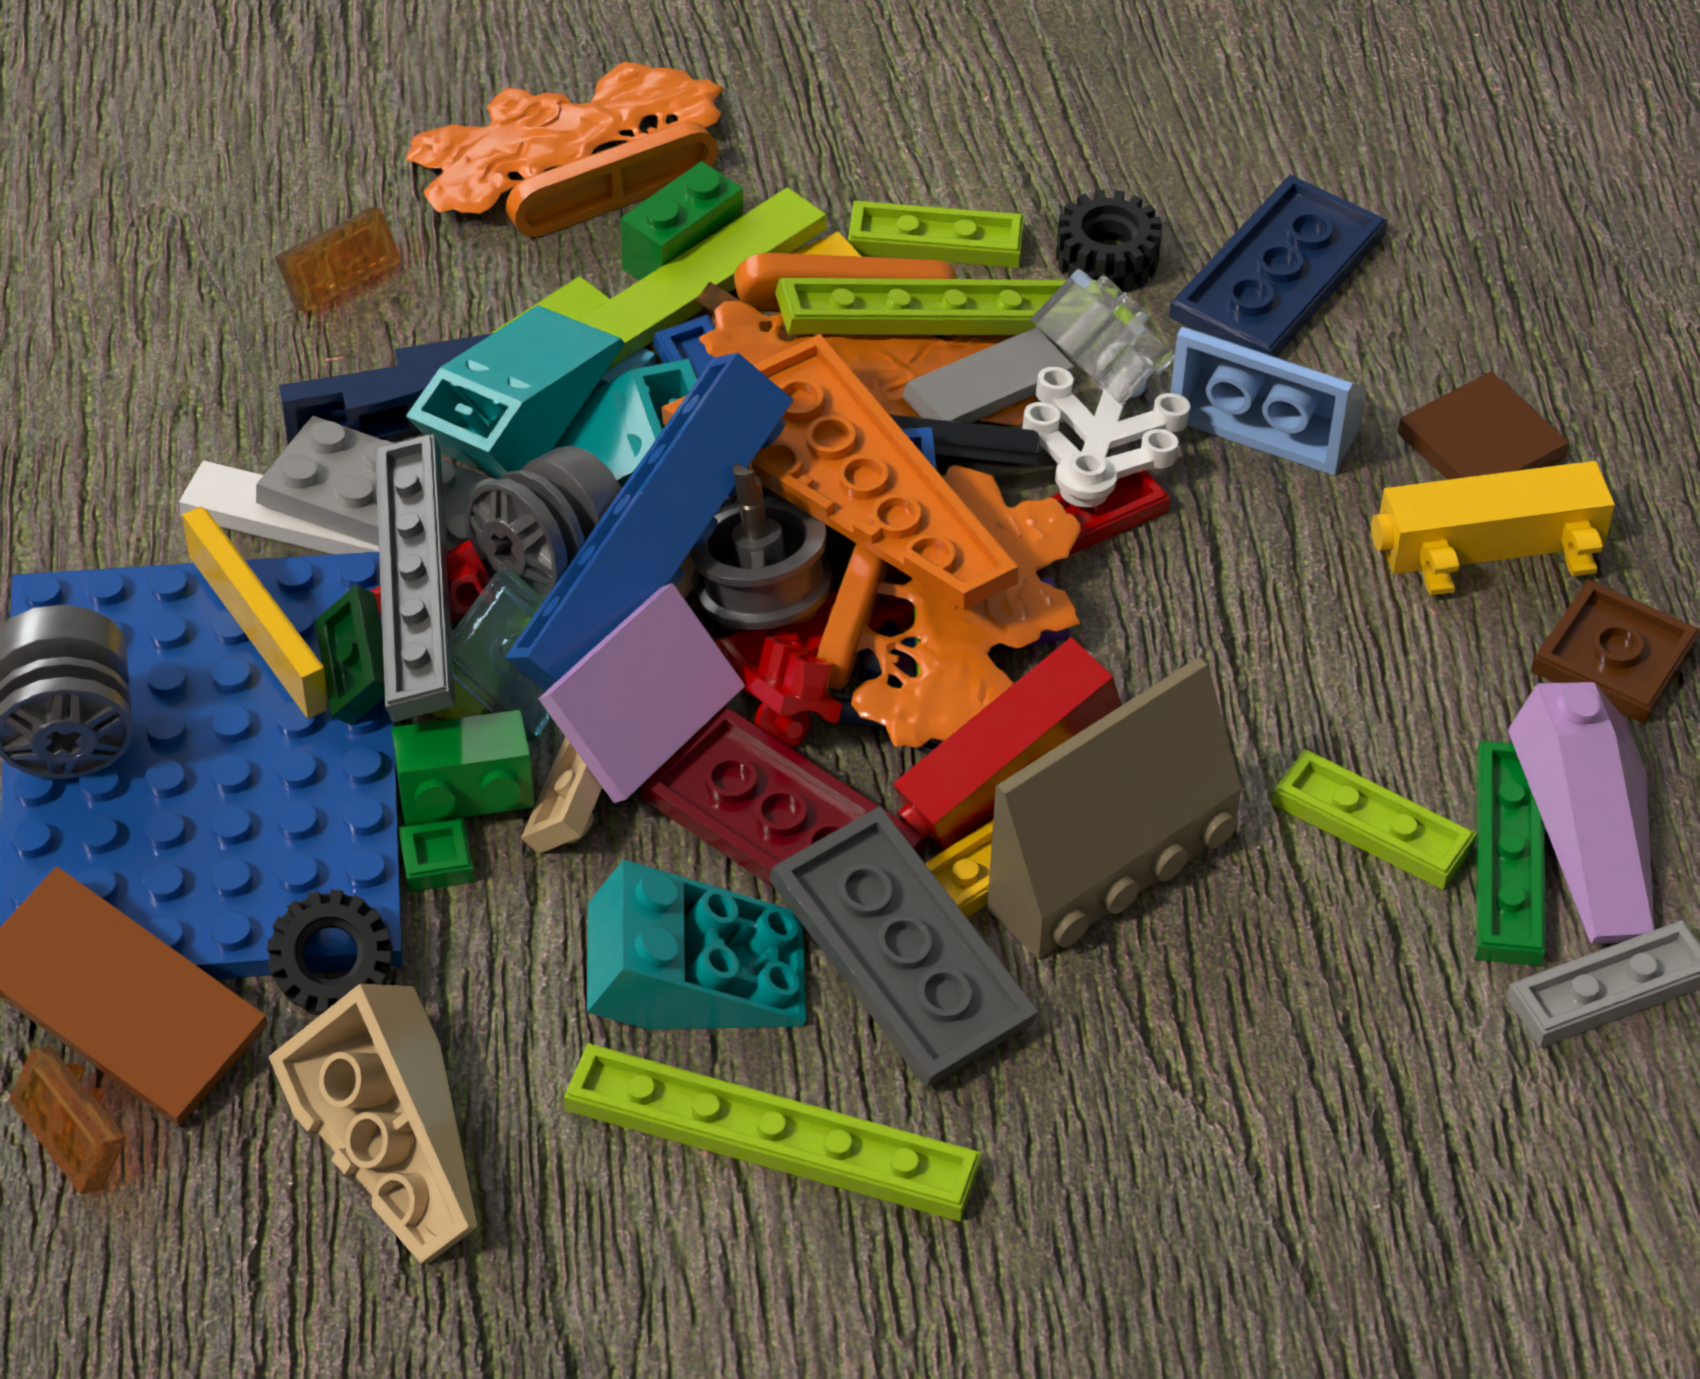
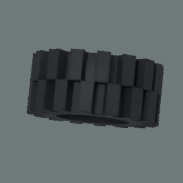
[1056,190,1162,294]
[267,889,394,1016]

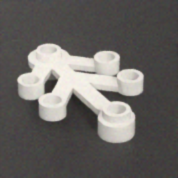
[1022,345,1190,507]

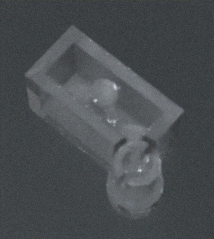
[1029,268,1175,406]

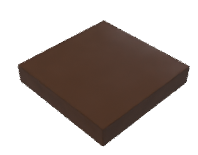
[1397,371,1569,480]
[1531,579,1700,724]

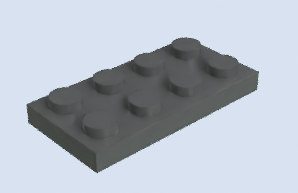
[769,806,1039,1088]

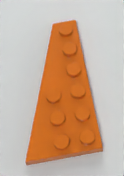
[661,334,1018,610]

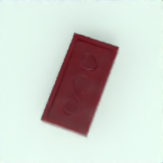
[639,706,924,889]

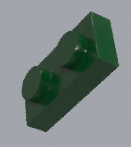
[314,584,385,725]

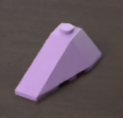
[1508,682,1654,944]

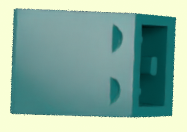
[406,305,625,479]
[552,359,697,488]
[587,859,806,1030]

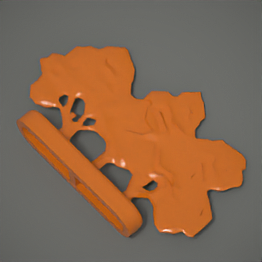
[406,62,724,237]
[699,253,1038,426]
[817,465,1081,748]

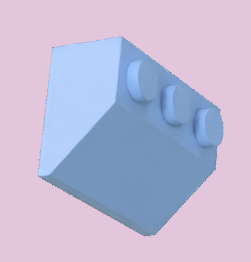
[1171,327,1367,476]

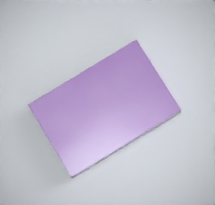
[538,583,745,803]

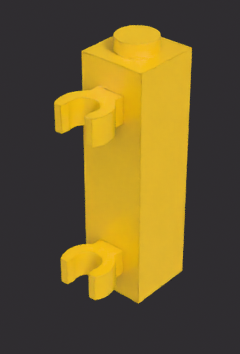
[1371,461,1615,596]

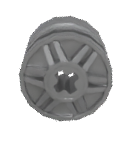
[464,446,622,607]
[0,605,134,779]

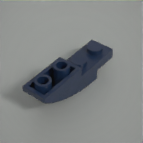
[279,333,493,444]

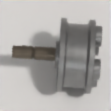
[689,463,834,631]

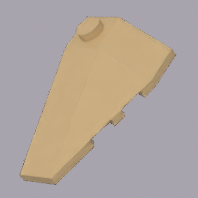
[268,984,478,1263]

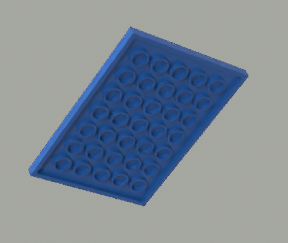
[0,552,403,980]

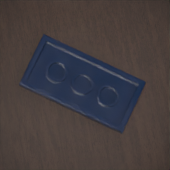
[1169,175,1388,357]

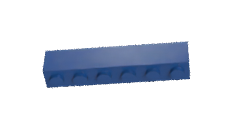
[504,352,793,691]

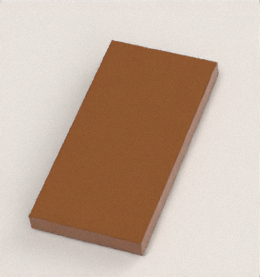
[0,866,268,1127]

